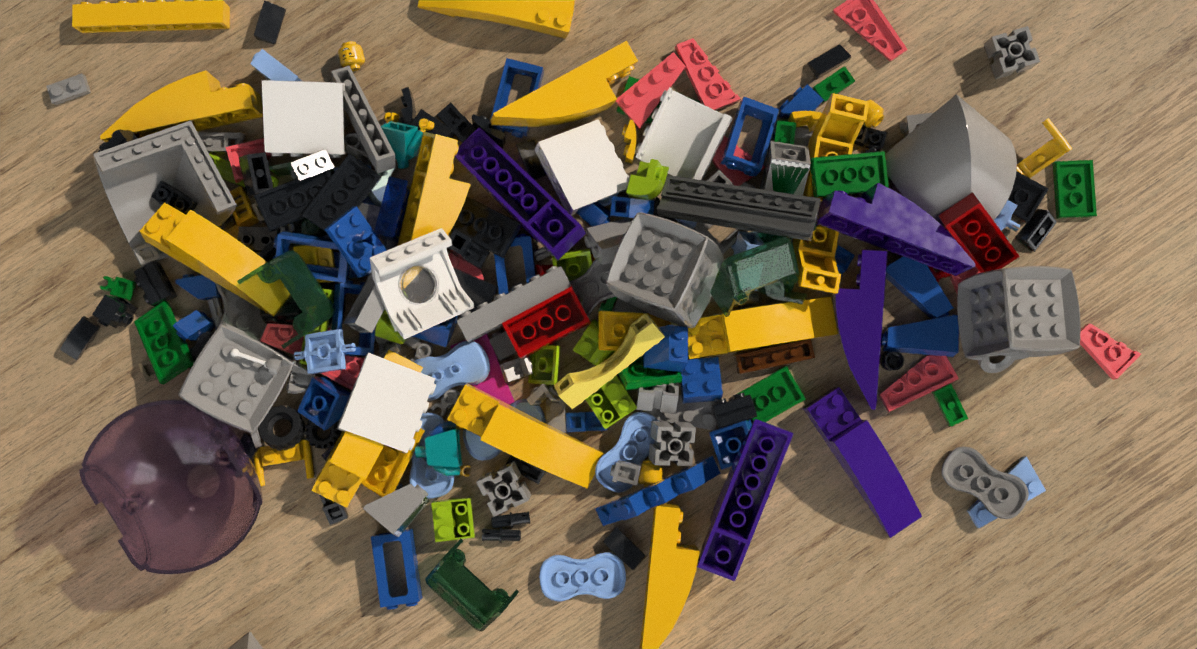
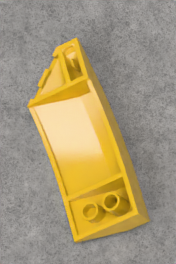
[417,0,575,39]

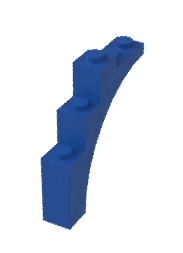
[595,456,721,526]

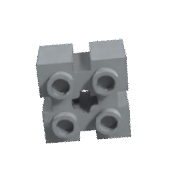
[984,26,1040,80]
[637,383,679,414]
[648,421,696,466]
[476,461,531,517]

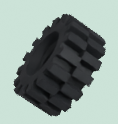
[304,420,342,449]

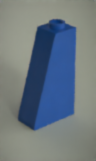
[886,256,953,319]
[881,315,959,357]

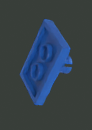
[325,206,387,278]

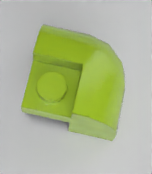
[626,159,669,200]
[573,319,616,366]

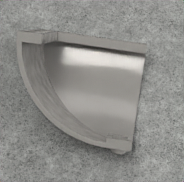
[885,94,1017,238]
[93,121,237,267]

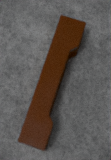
[734,339,815,374]

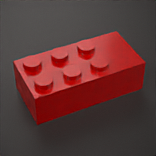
[939,192,1020,273]
[502,286,591,359]

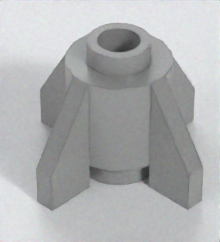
[286,362,319,394]

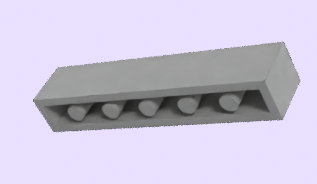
[331,66,395,174]
[457,266,571,343]

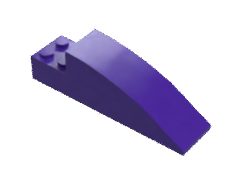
[454,127,586,260]
[816,183,975,276]
[835,250,888,410]
[803,387,922,538]
[697,419,794,581]

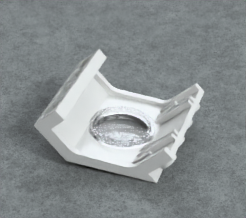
[370,228,474,339]

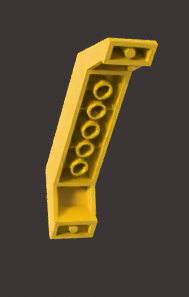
[790,93,869,294]

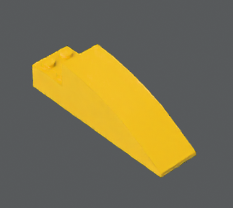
[490,41,638,127]
[100,70,263,142]
[397,132,470,289]
[139,202,297,317]
[682,297,838,360]
[311,349,423,508]
[447,383,605,489]
[640,503,700,649]

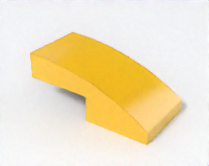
[787,111,822,132]

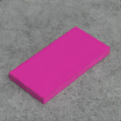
[450,334,515,404]

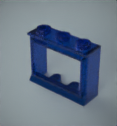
[374,176,411,244]

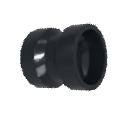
[880,351,904,371]

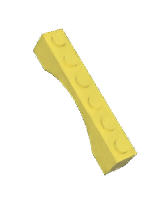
[554,313,665,409]

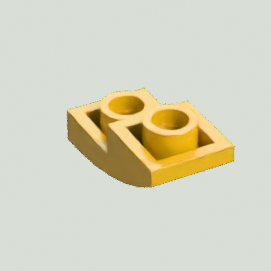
[622,119,636,164]

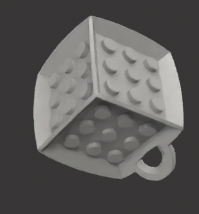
[606,212,724,328]
[957,266,1081,373]
[178,321,296,448]

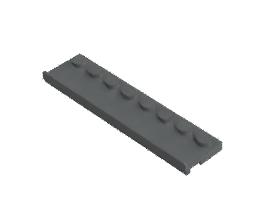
[657,175,821,241]

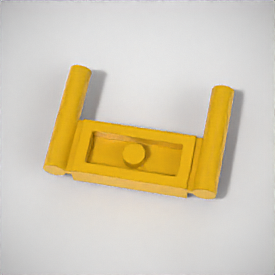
[1017,118,1072,178]
[254,440,315,487]

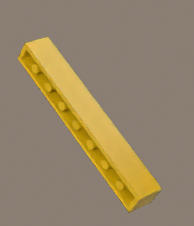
[72,0,230,33]

